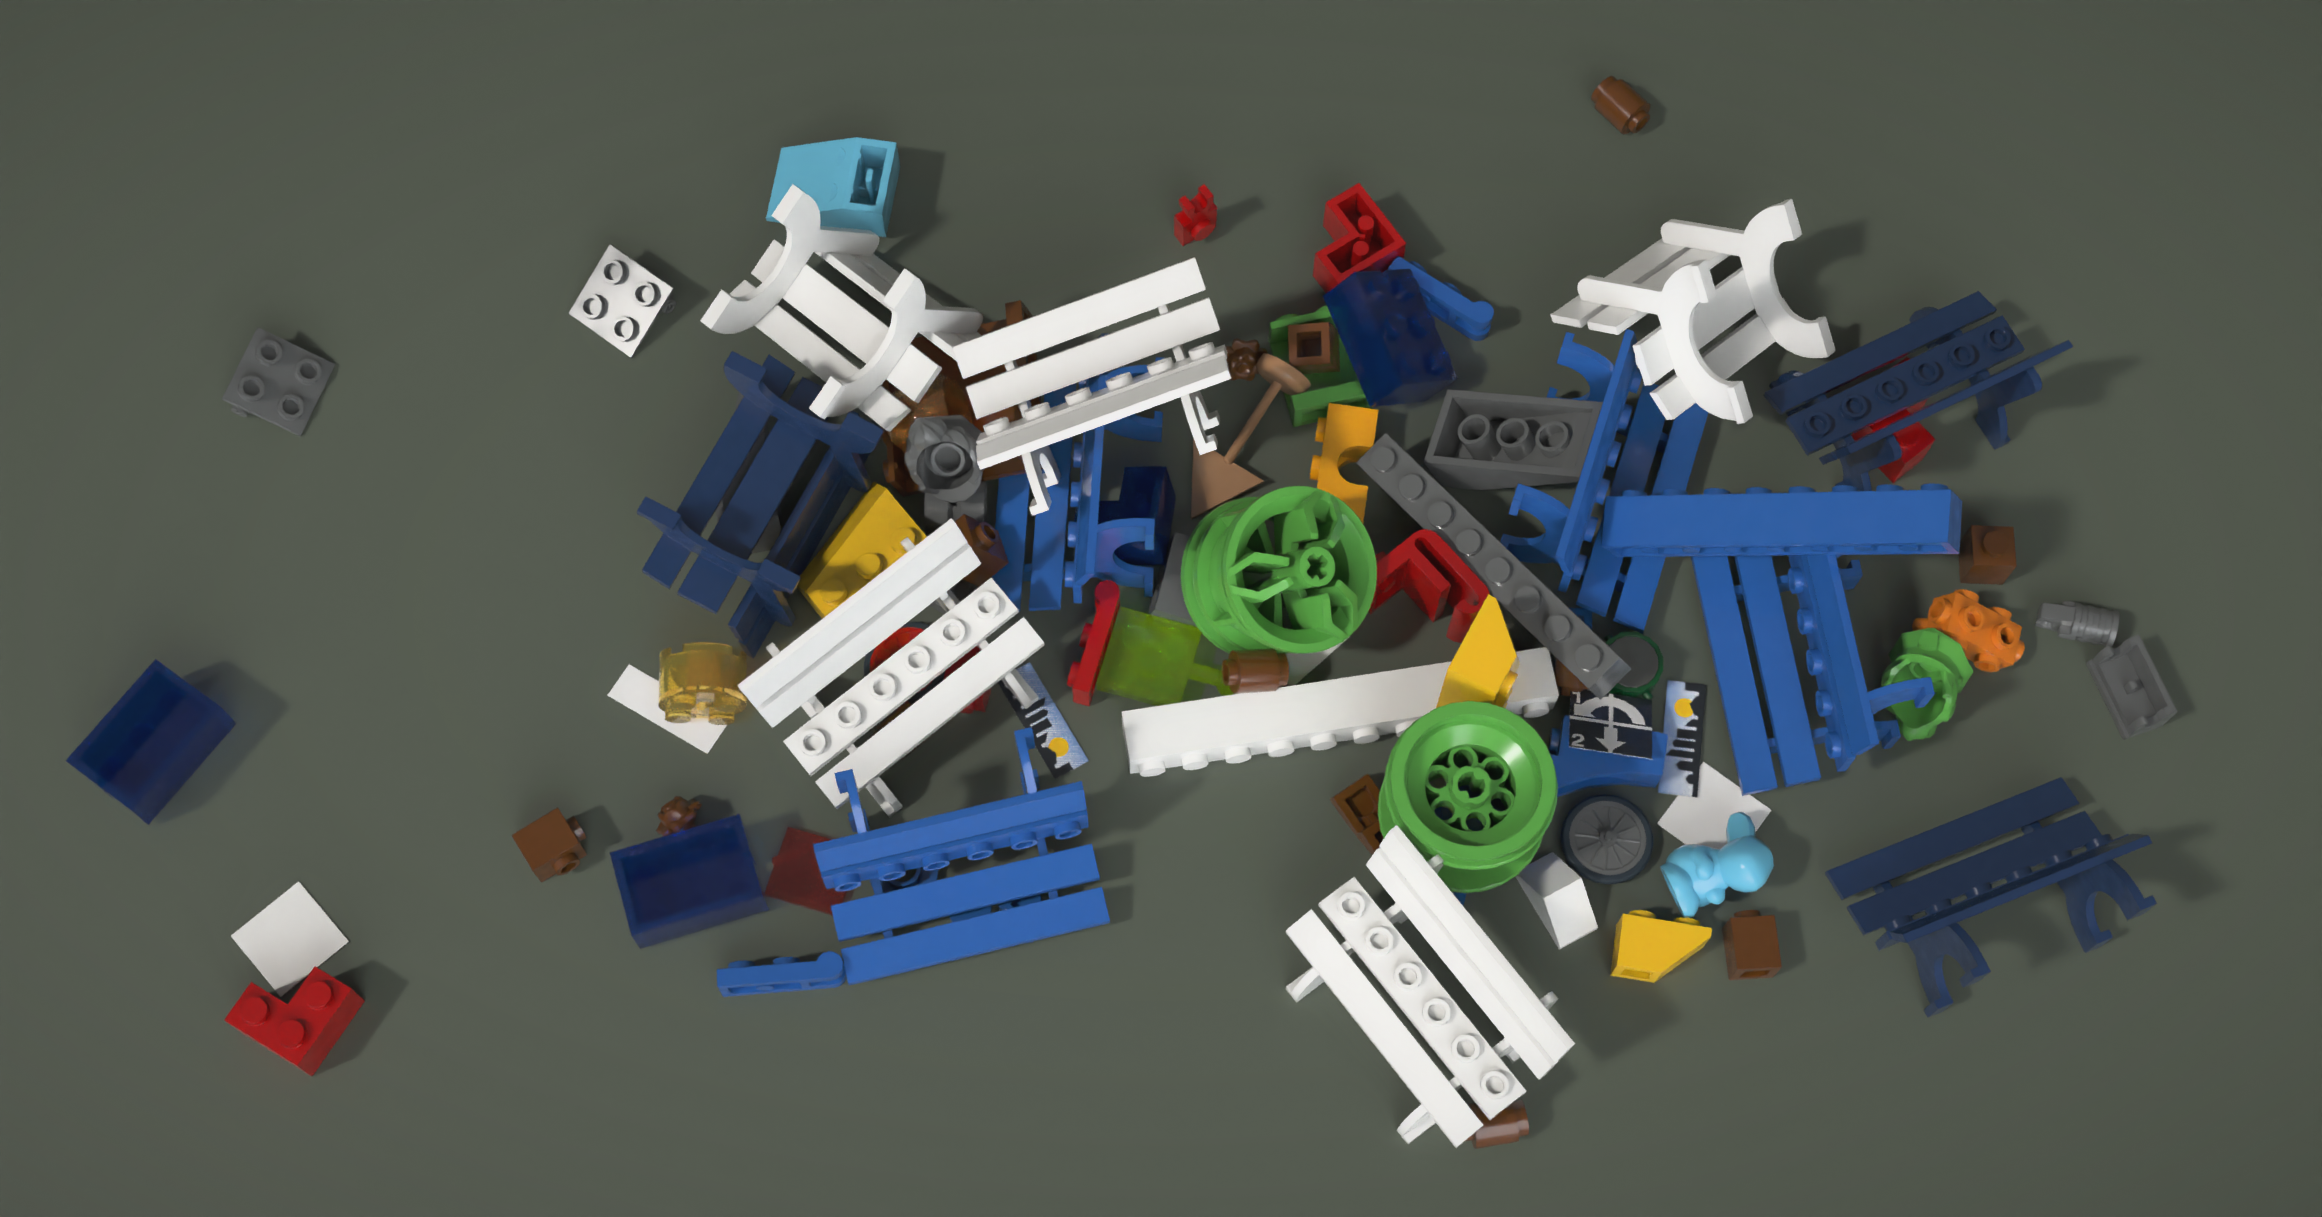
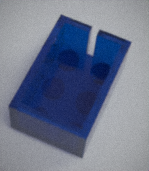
[1323,269,1458,407]
[66,659,236,825]
[610,814,769,949]

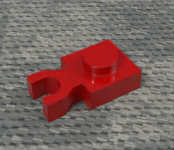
[1174,184,1217,246]

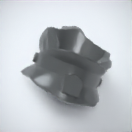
[904,415,985,503]

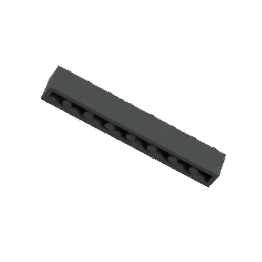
[1356,432,1631,700]

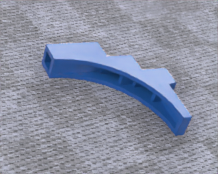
[1435,715,1668,905]

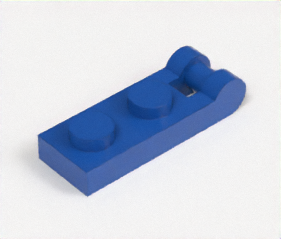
[1386,256,1494,341]
[717,951,847,997]

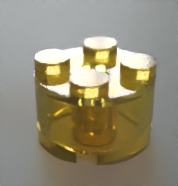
[658,642,747,725]

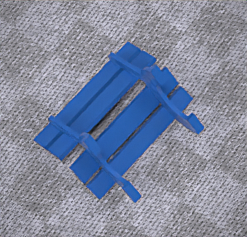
[1500,329,1709,634]
[991,333,1164,612]
[1691,555,1935,796]
[813,727,1110,986]

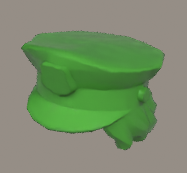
[1881,628,1973,741]

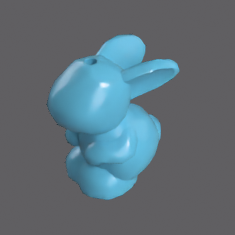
[1660,812,1774,918]

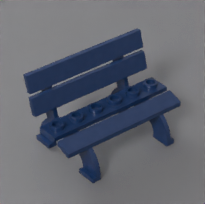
[1763,291,2073,491]
[637,351,884,659]
[1825,777,2157,1018]

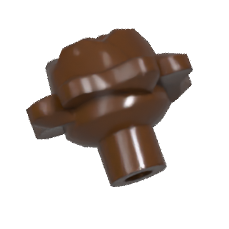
[1225,338,1268,381]
[656,796,702,842]

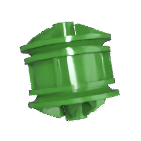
[1181,486,1377,654]

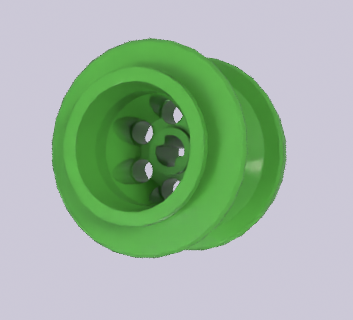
[1378,701,1558,893]

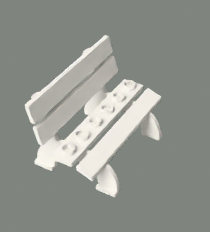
[700,184,983,432]
[1550,199,1836,424]
[952,257,1231,516]
[737,518,1045,818]
[1286,825,1575,1148]

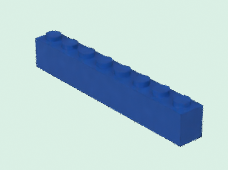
[1601,483,1963,557]

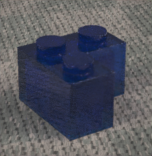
[1074,466,1176,565]

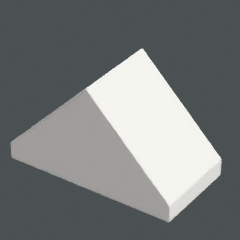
[1515,852,1598,949]

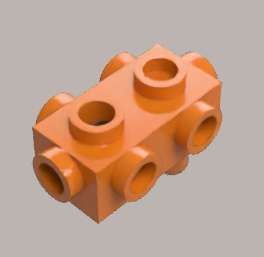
[1912,589,2025,672]

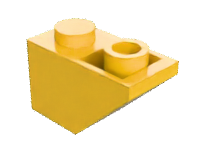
[1610,910,1712,983]

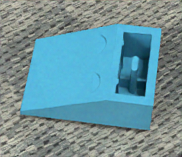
[766,137,900,237]

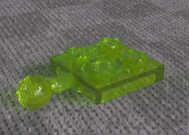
[1096,606,1234,706]

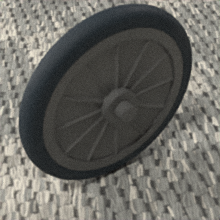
[1561,795,1653,884]

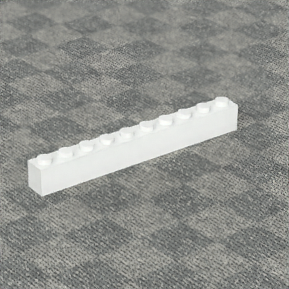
[1122,647,1559,777]

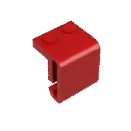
[1368,529,1490,643]

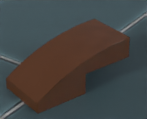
[1330,773,1384,855]

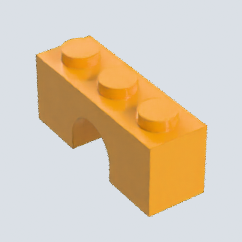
[1310,403,1379,523]

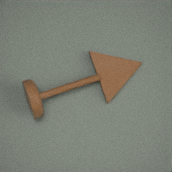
[1191,353,1311,519]

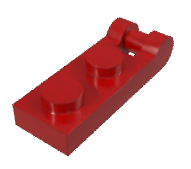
[1067,580,1120,707]

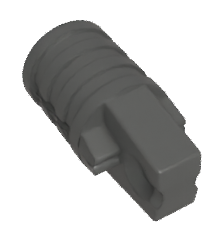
[2035,601,2120,647]

